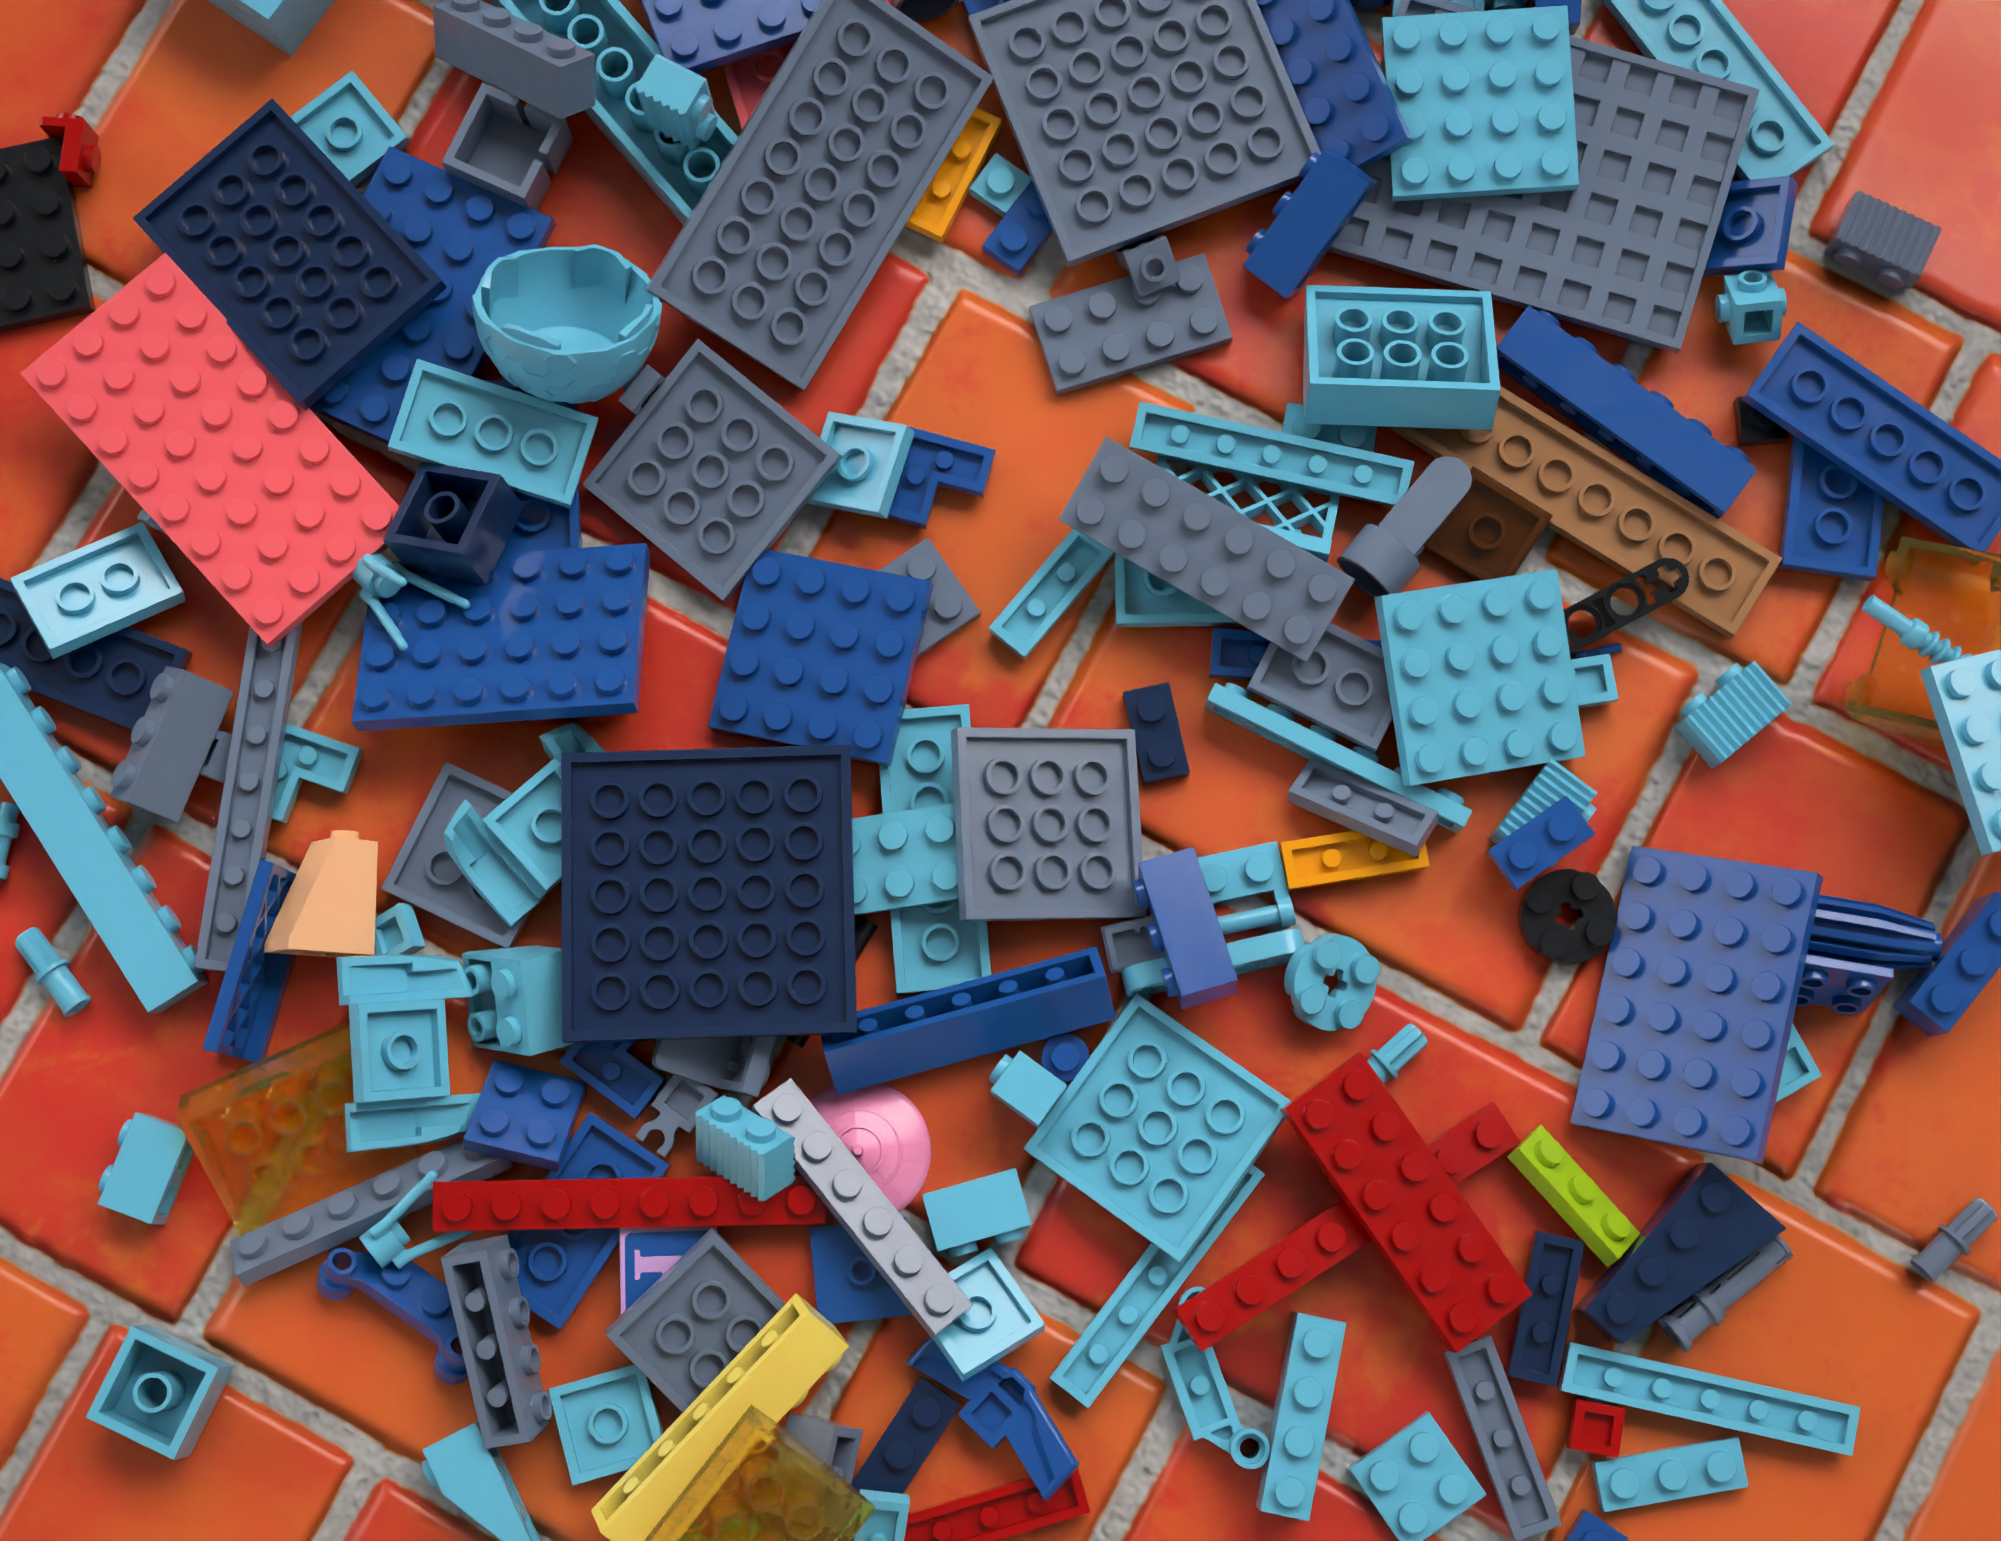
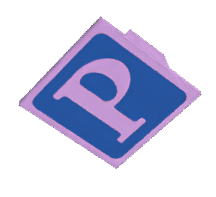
[619,1226,717,1315]

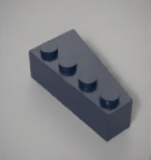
[1574,1162,1787,1344]

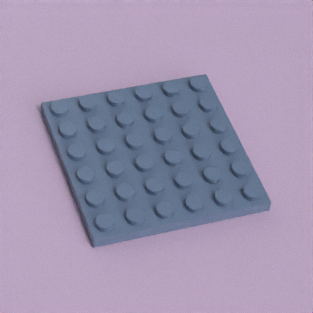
[968,0,1321,268]

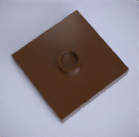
[1424,466,1553,581]

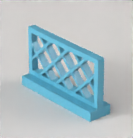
[1156,456,1340,563]

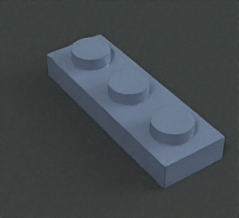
[1288,758,1438,857]

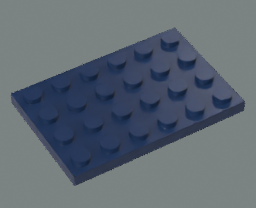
[133,98,447,411]

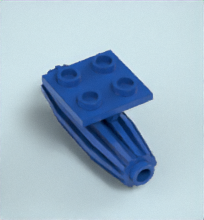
[1796,894,1942,1014]

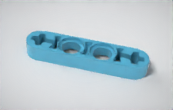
[1121,929,1305,997]

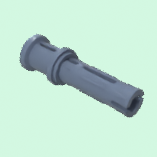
[1657,1235,1793,1353]

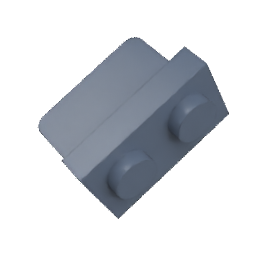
[652,1037,779,1097]

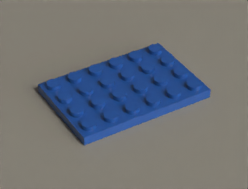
[309,146,556,445]
[352,543,650,731]
[1570,845,1823,1164]

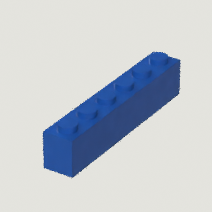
[1496,306,1757,519]
[820,947,1116,1095]

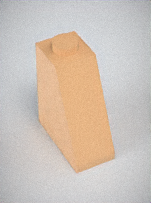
[264,830,378,958]

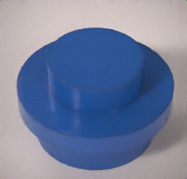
[1042,1033,1090,1082]

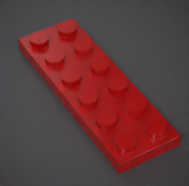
[1280,1052,1533,1353]

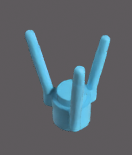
[353,553,470,651]
[359,1170,476,1269]

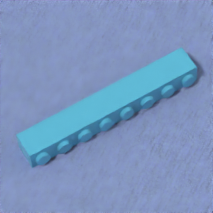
[0,663,209,1013]

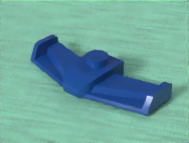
[905,1336,1079,1502]

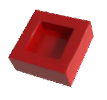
[1566,1398,1626,1458]

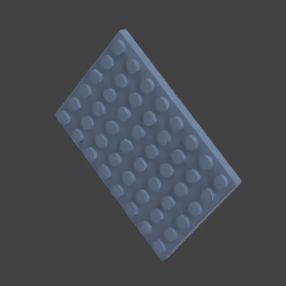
[1328,0,1760,354]

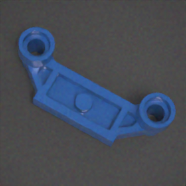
[316,1248,468,1385]

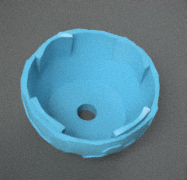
[472,244,662,404]

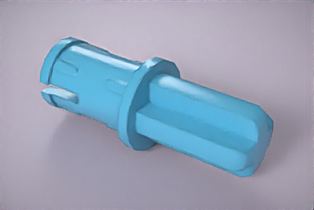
[15,927,92,1017]
[1367,1023,1428,1084]

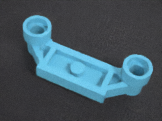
[1160,1287,1270,1469]

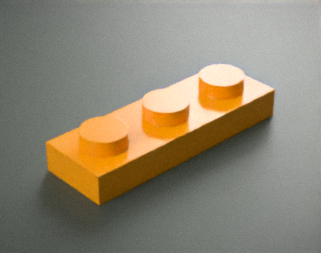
[905,108,1002,243]
[1279,831,1430,891]

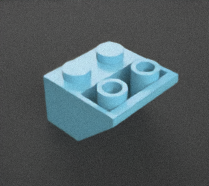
[462,945,575,1056]

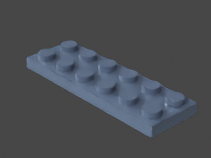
[1058,437,1355,662]

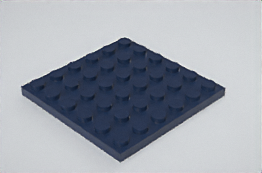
[561,745,857,1043]

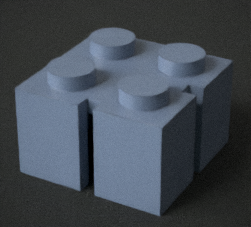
[442,82,574,211]

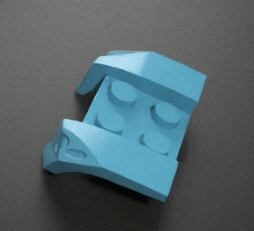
[444,723,606,928]
[337,954,480,1153]

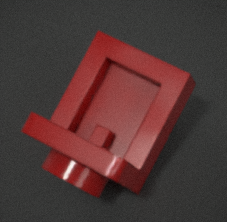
[39,112,101,188]

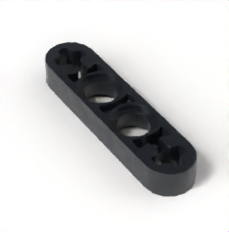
[1563,558,1689,654]

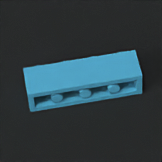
[1255,1311,1346,1521]

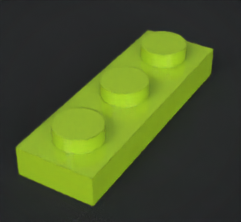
[1507,1124,1641,1267]

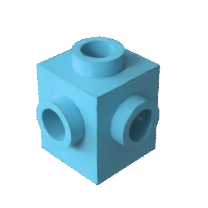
[1715,270,1787,345]

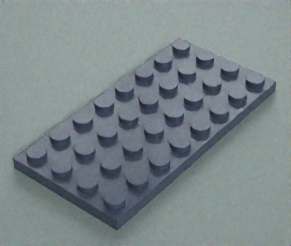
[645,0,994,391]

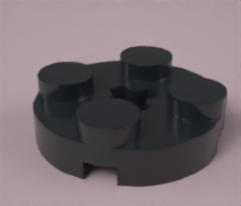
[1518,869,1616,965]

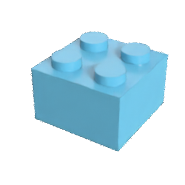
[86,1324,235,1460]

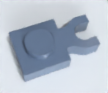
[635,1074,720,1158]

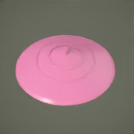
[793,1083,931,1221]

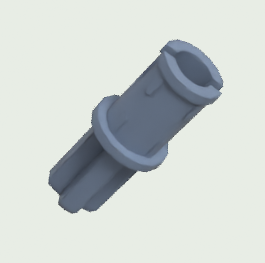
[1910,1198,1998,1283]

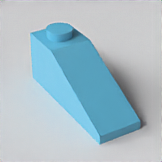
[422,1422,541,1541]

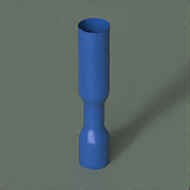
[1573,643,1622,659]

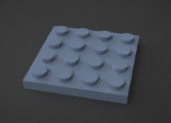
[582,339,843,602]
[951,727,1146,921]

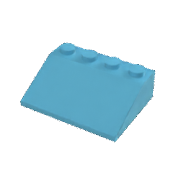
[1303,285,1500,430]

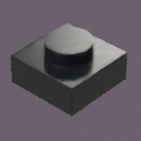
[1733,396,1789,447]

